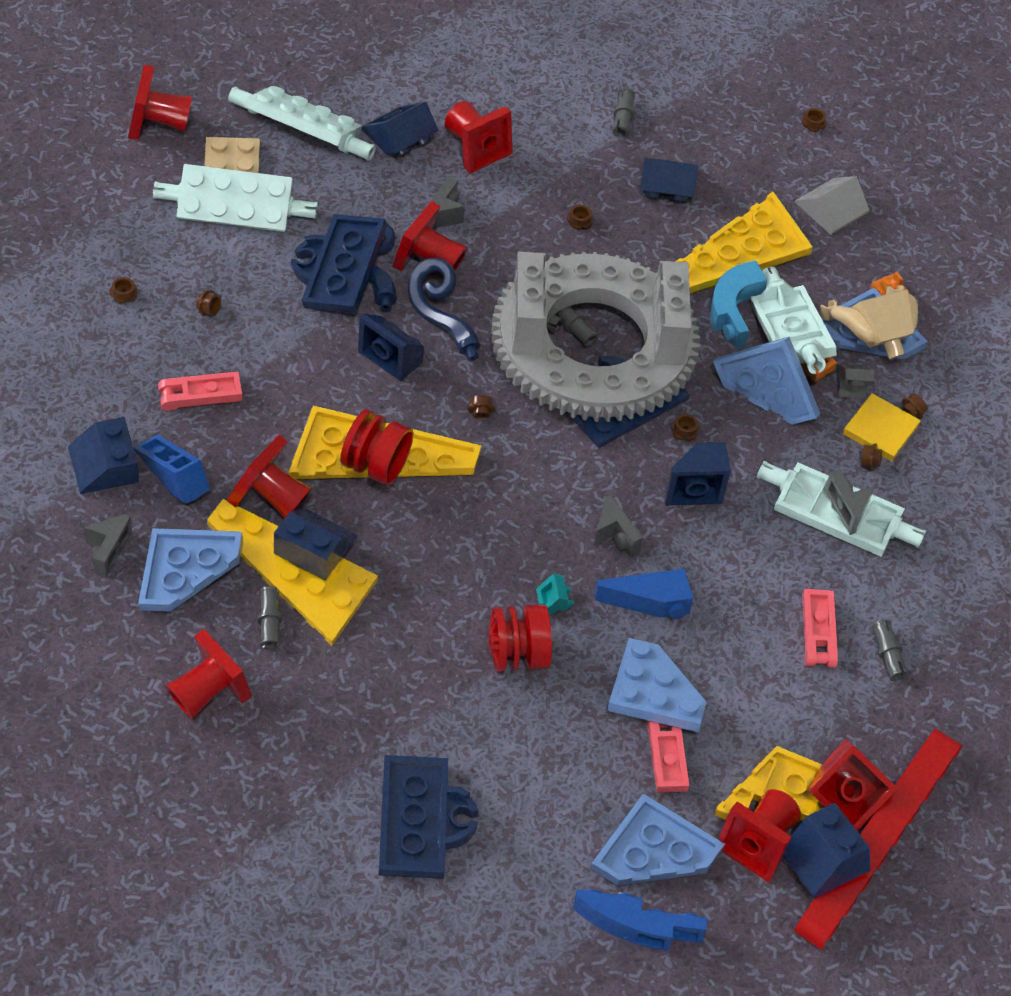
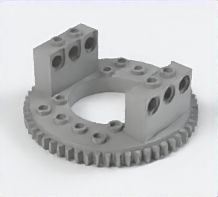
[491,252,700,422]

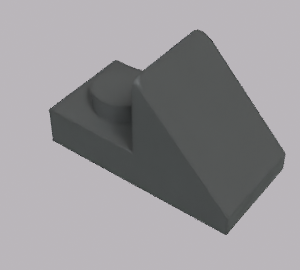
[429,176,465,228]
[836,363,875,398]
[825,470,874,535]
[594,495,643,557]
[84,514,132,578]

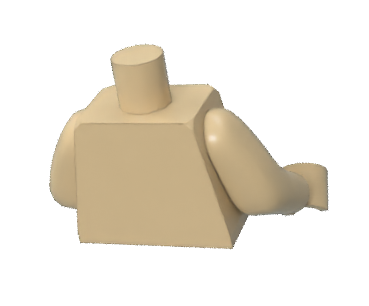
[820,285,918,359]

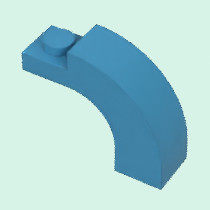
[710,260,767,349]

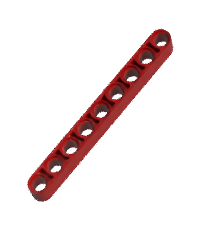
[794,728,963,951]

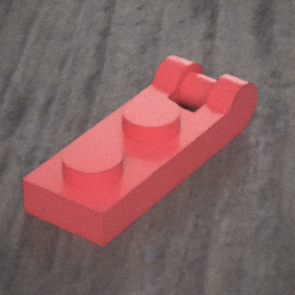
[158,372,242,411]
[802,589,838,668]
[646,720,689,793]

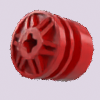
[340,409,414,485]
[488,604,552,672]

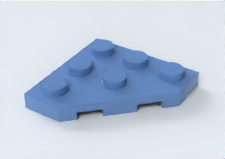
[821,288,928,360]
[713,337,820,425]
[138,528,243,612]
[608,638,707,732]
[590,794,725,886]

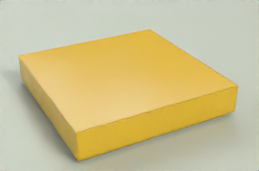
[843,393,921,462]

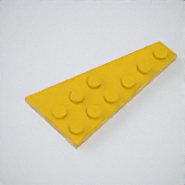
[675,192,813,294]
[288,406,481,479]
[207,499,378,646]

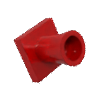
[128,64,192,140]
[445,101,513,174]
[392,200,468,275]
[226,435,312,519]
[165,629,252,720]
[718,789,801,883]

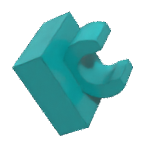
[536,573,574,615]

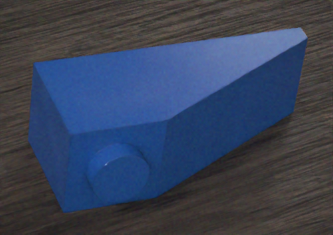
[133,434,211,504]
[594,569,693,619]

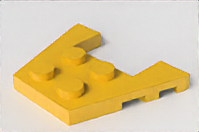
[715,746,825,821]

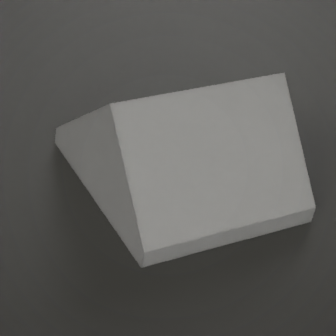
[795,176,870,235]

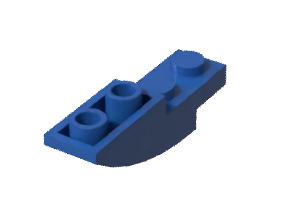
[573,889,707,951]

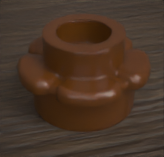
[801,108,827,132]
[567,205,594,229]
[109,277,137,303]
[196,290,221,317]
[902,393,928,419]
[467,395,495,418]
[671,414,700,440]
[861,443,882,471]

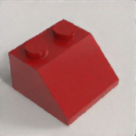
[807,739,898,831]

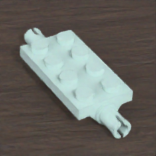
[228,86,376,161]
[153,164,318,232]
[751,267,837,374]
[757,461,926,557]

